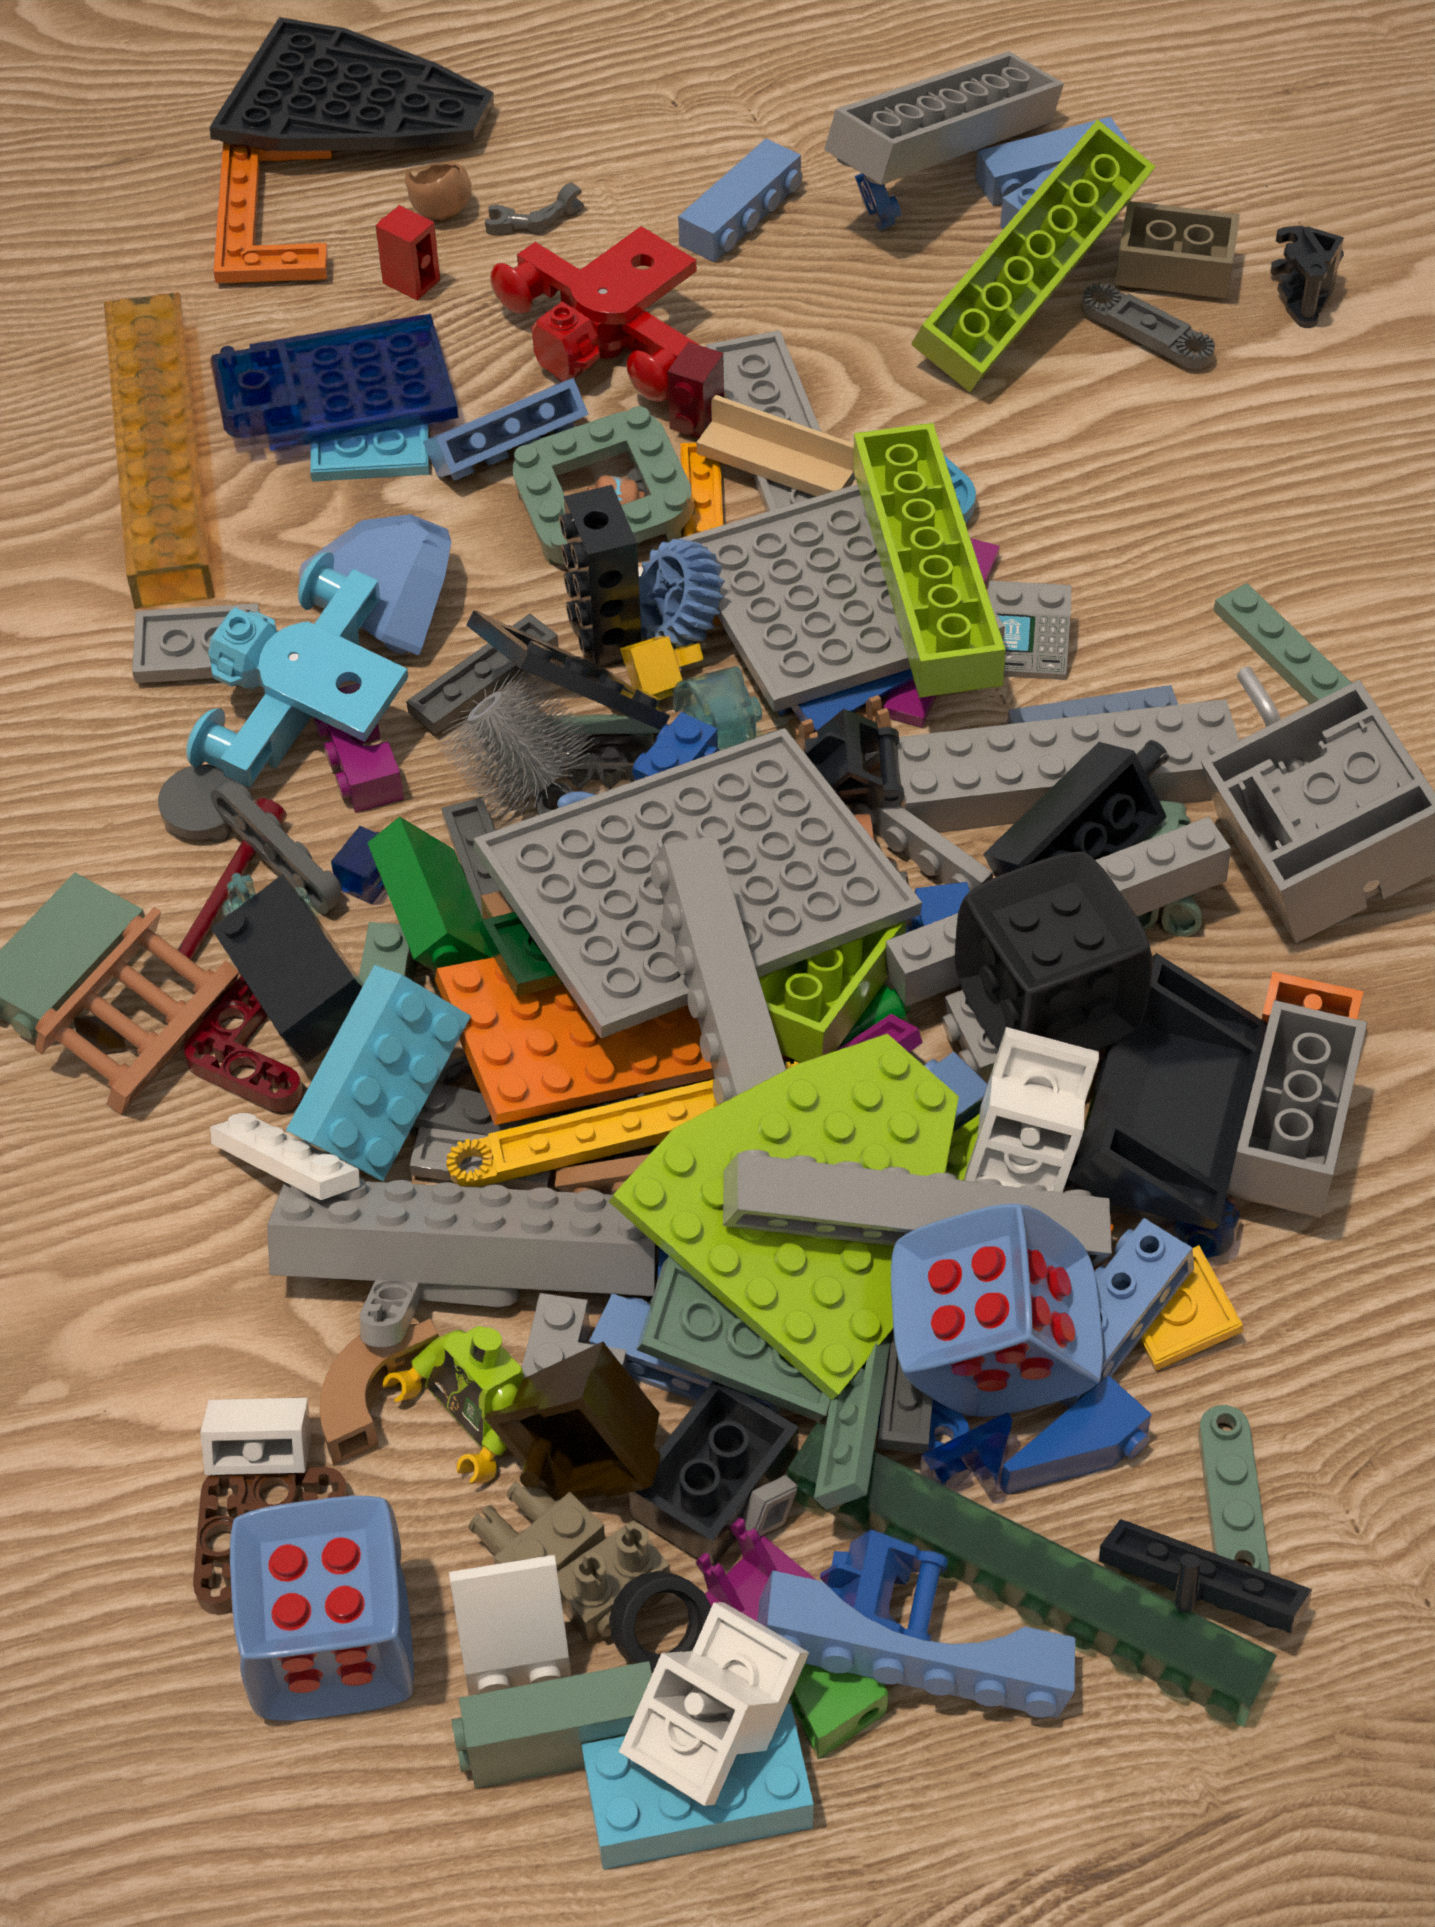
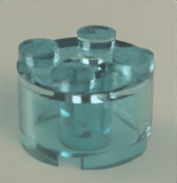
[673,666,762,751]

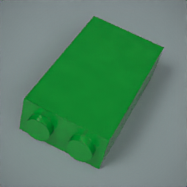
[367,816,493,972]

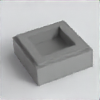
[742,1475,798,1536]

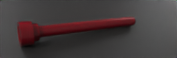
[177,798,287,961]

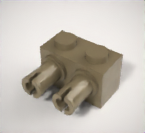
[468,1481,605,1572]
[557,1520,670,1644]

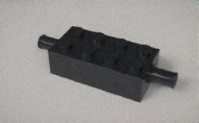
[983,740,1169,877]

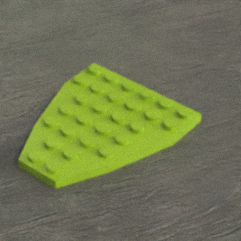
[608,1034,959,1400]

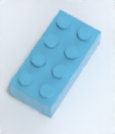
[285,965,471,1181]
[581,1704,814,1870]

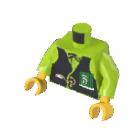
[383,1326,524,1484]

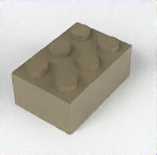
[1115,201,1240,299]

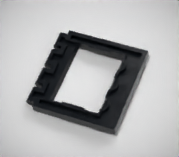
[466,610,670,730]

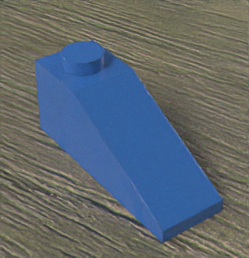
[1000,1375,1152,1494]

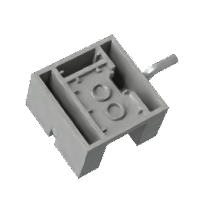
[1201,667,1435,944]

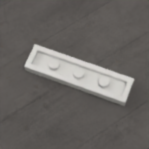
[210,1113,360,1200]

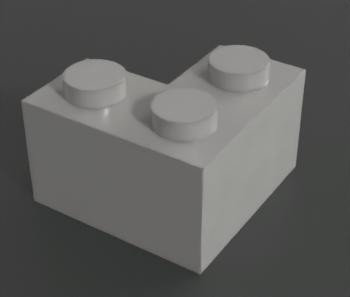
[522,1293,628,1378]

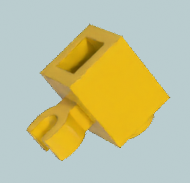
[620,636,704,700]

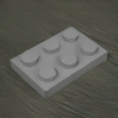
[132,603,260,683]

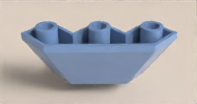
[298,514,451,655]

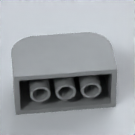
[1227,1000,1367,1219]

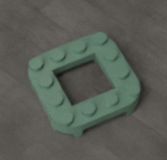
[513,406,695,565]

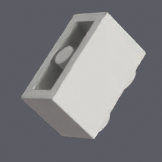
[200,1398,311,1475]

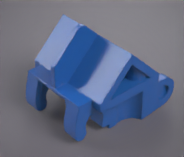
[820,1530,948,1641]

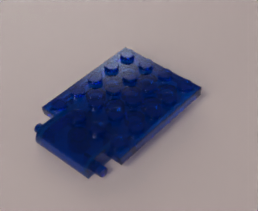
[210,313,459,451]

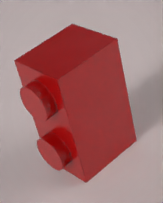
[375,205,441,301]

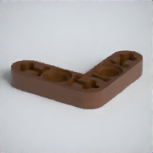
[193,1467,348,1615]

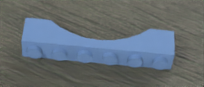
[757,1570,1075,1718]

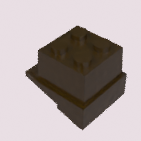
[484,1341,661,1501]

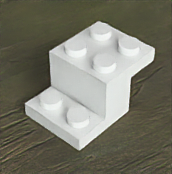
[964,1027,1099,1193]
[619,1602,809,1806]

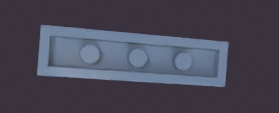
[1008,685,1178,724]

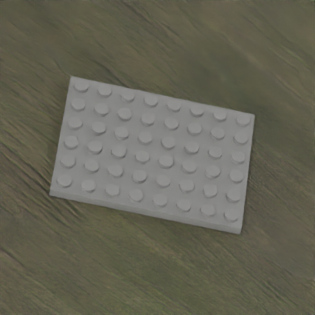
[473,728,922,1038]

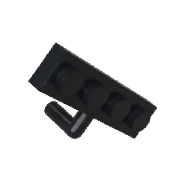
[1098,1519,1312,1633]

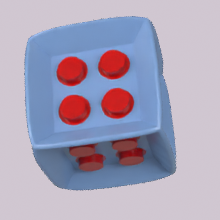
[891,1204,1103,1417]
[230,1496,414,1721]

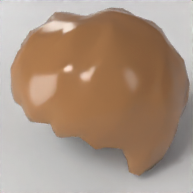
[405,162,472,221]

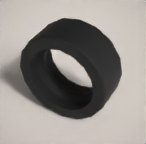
[609,1571,712,1673]

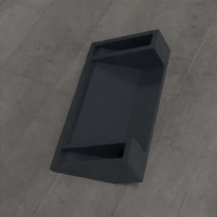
[1068,953,1268,1229]

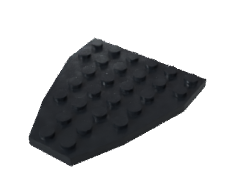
[209,17,494,151]

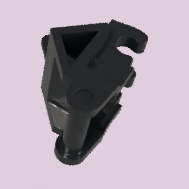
[1270,225,1344,328]
[804,709,905,809]

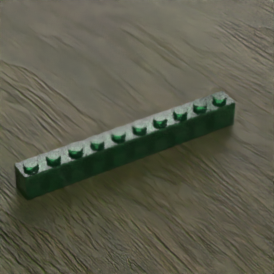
[788,1422,1277,1727]

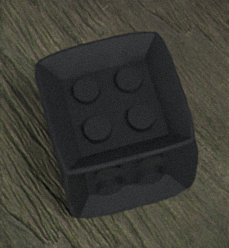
[955,852,1153,1051]

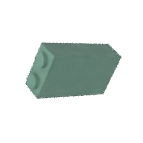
[0,872,145,1039]
[451,1661,652,1789]

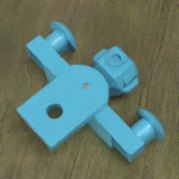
[186,552,408,788]

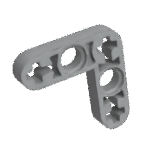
[360,1280,519,1347]

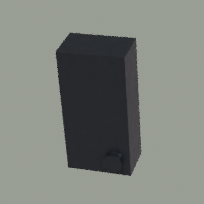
[211,874,364,1064]

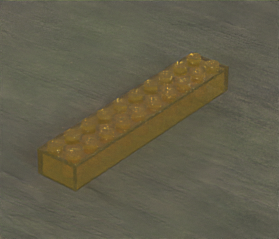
[104,292,215,609]

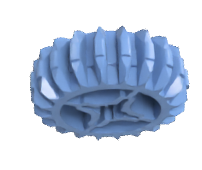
[639,539,725,649]

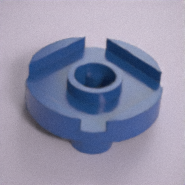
[855,173,902,231]

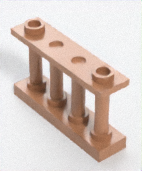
[35,907,239,1115]

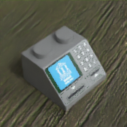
[988,580,1072,680]

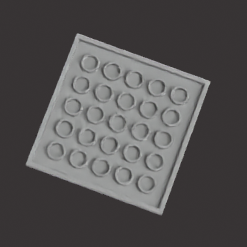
[678,484,1005,712]

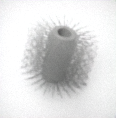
[436,669,594,821]

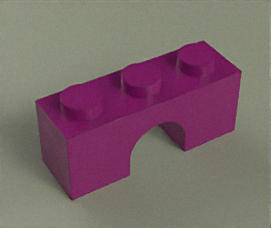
[313,683,404,813]

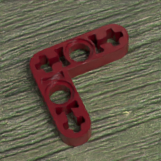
[184,975,303,1112]

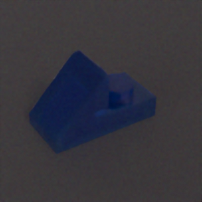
[919,1412,1013,1502]

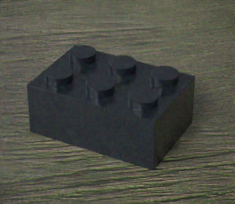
[629,1381,799,1567]

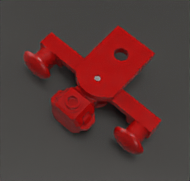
[490,226,701,402]

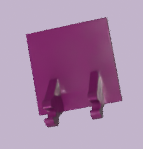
[696,1518,816,1621]

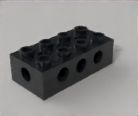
[559,485,642,667]

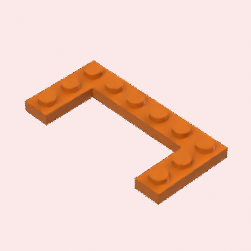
[213,142,332,283]

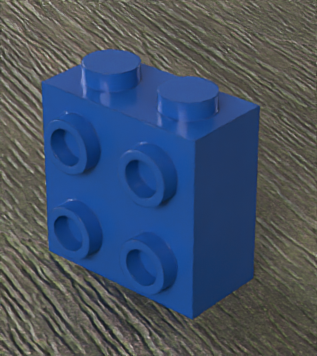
[632,712,720,781]

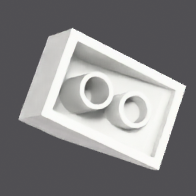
[449,1555,572,1696]

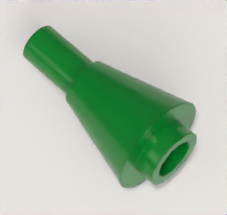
[839,985,911,1046]

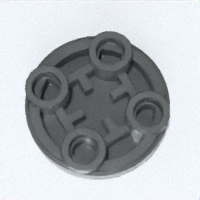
[158,764,240,842]

